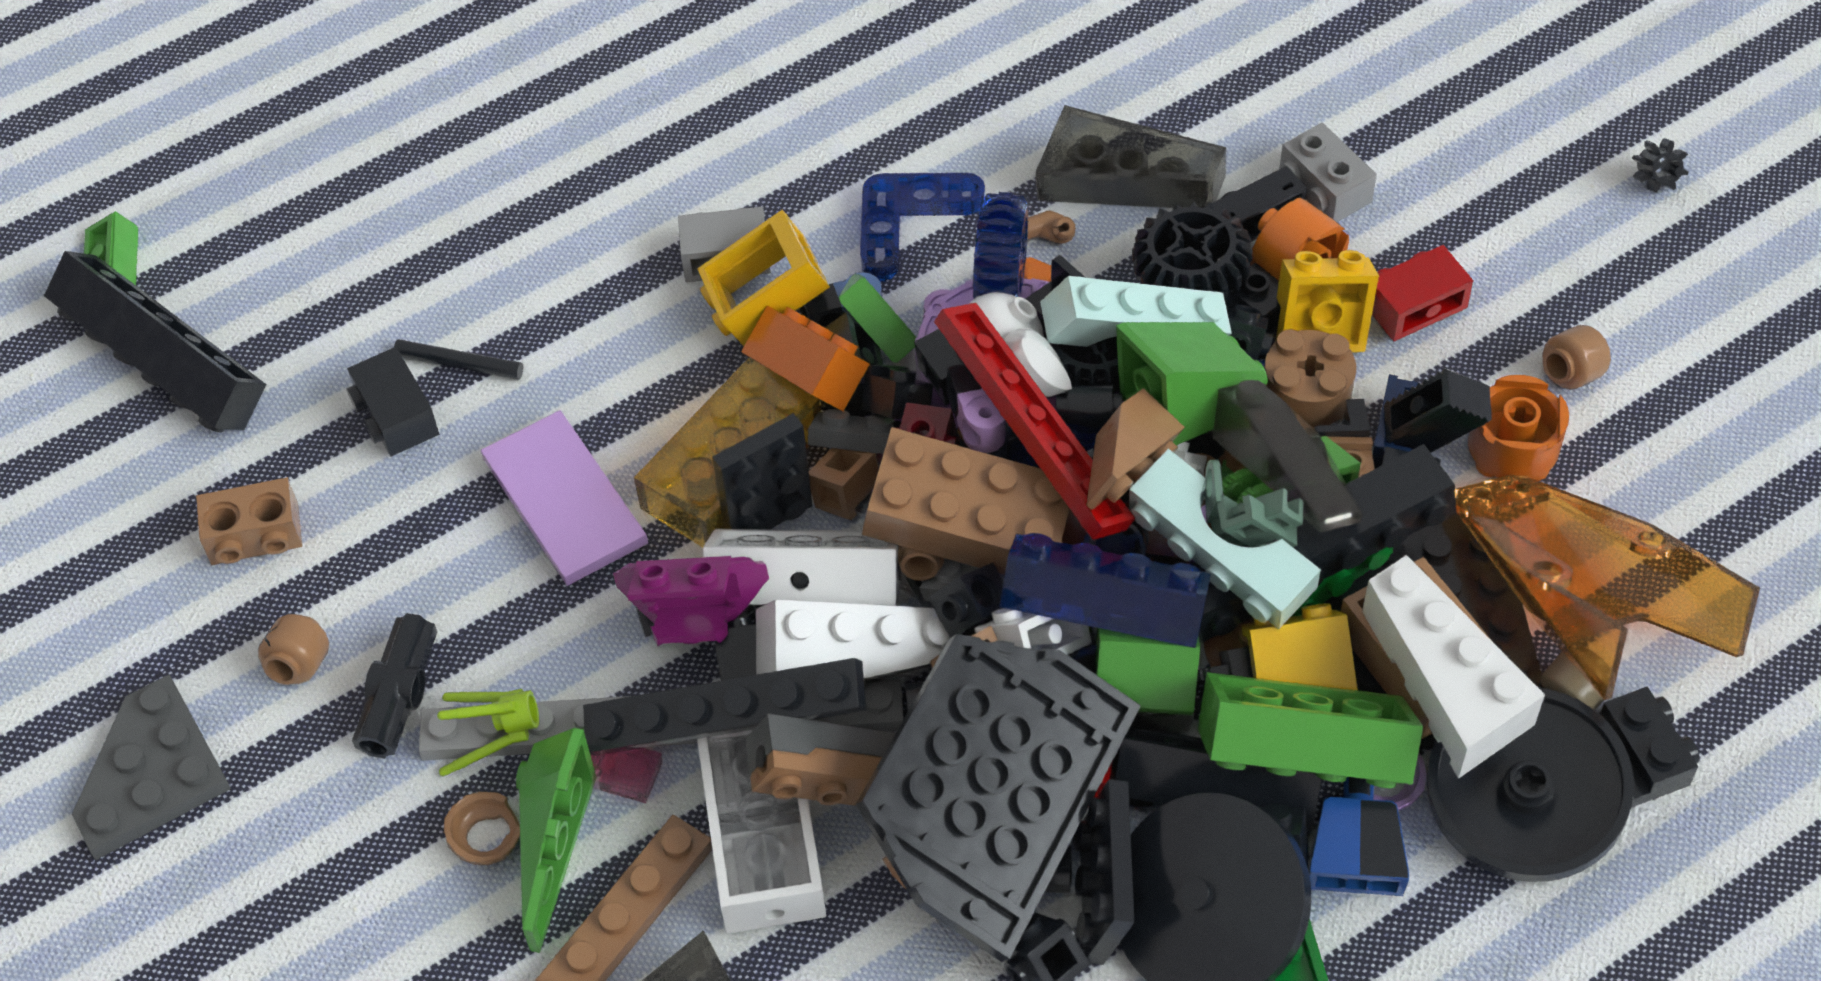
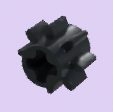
[1632,138,1689,193]

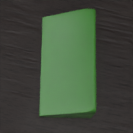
[84,211,138,285]
[839,273,917,363]

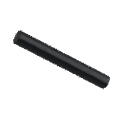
[394,339,523,380]

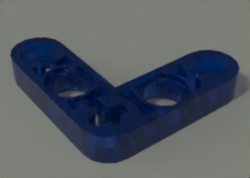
[860,173,986,282]

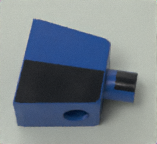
[1309,777,1409,896]

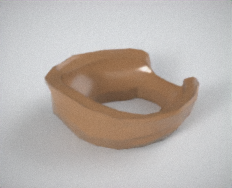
[444,792,520,865]

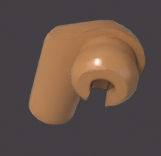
[1011,210,1076,244]

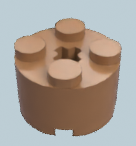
[1264,329,1356,434]

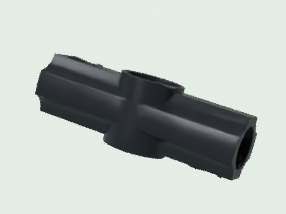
[352,613,437,759]

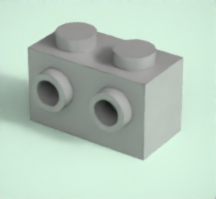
[1279,122,1377,222]

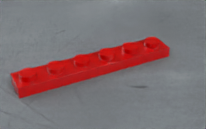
[934,302,1136,540]

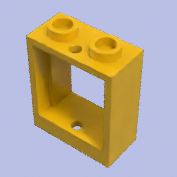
[697,210,830,346]

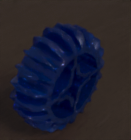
[972,192,1029,299]

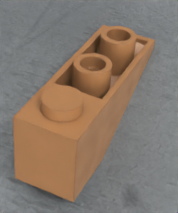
[1087,388,1185,510]

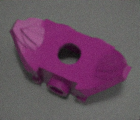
[613,556,769,646]

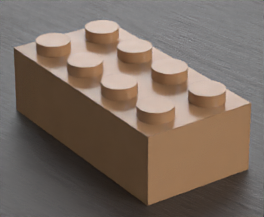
[861,427,1070,587]

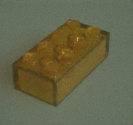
[634,357,821,548]

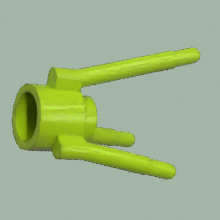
[437,688,539,776]

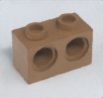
[196,477,303,565]

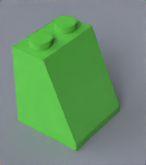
[1116,322,1268,445]

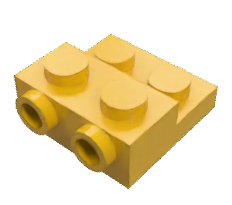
[1276,250,1379,352]

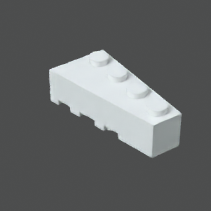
[756,600,950,681]

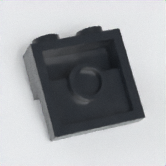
[1599,686,1700,808]

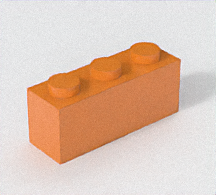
[741,306,870,411]

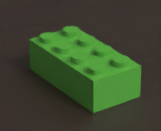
[1198,672,1423,788]

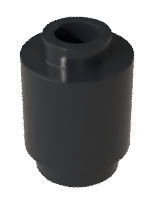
[1056,384,1123,432]

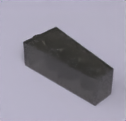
[1035,105,1226,208]

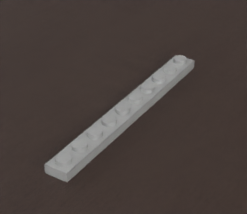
[419,679,904,761]

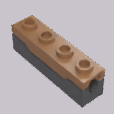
[746,714,896,806]

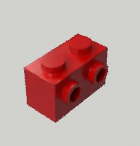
[1372,245,1474,342]

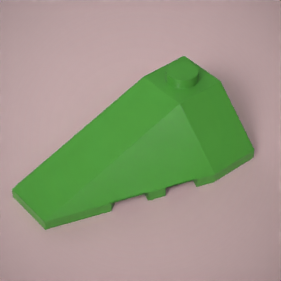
[516,728,597,953]

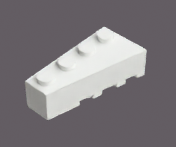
[1362,555,1545,779]

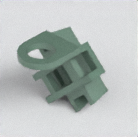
[1205,460,1303,547]

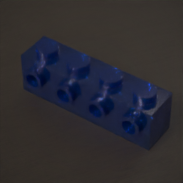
[1000,533,1211,648]

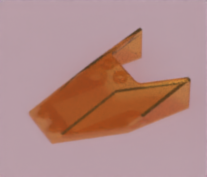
[1455,474,1760,700]

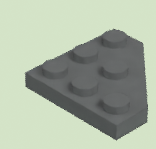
[72,674,231,860]

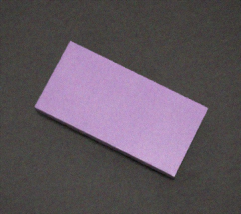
[481,410,648,586]

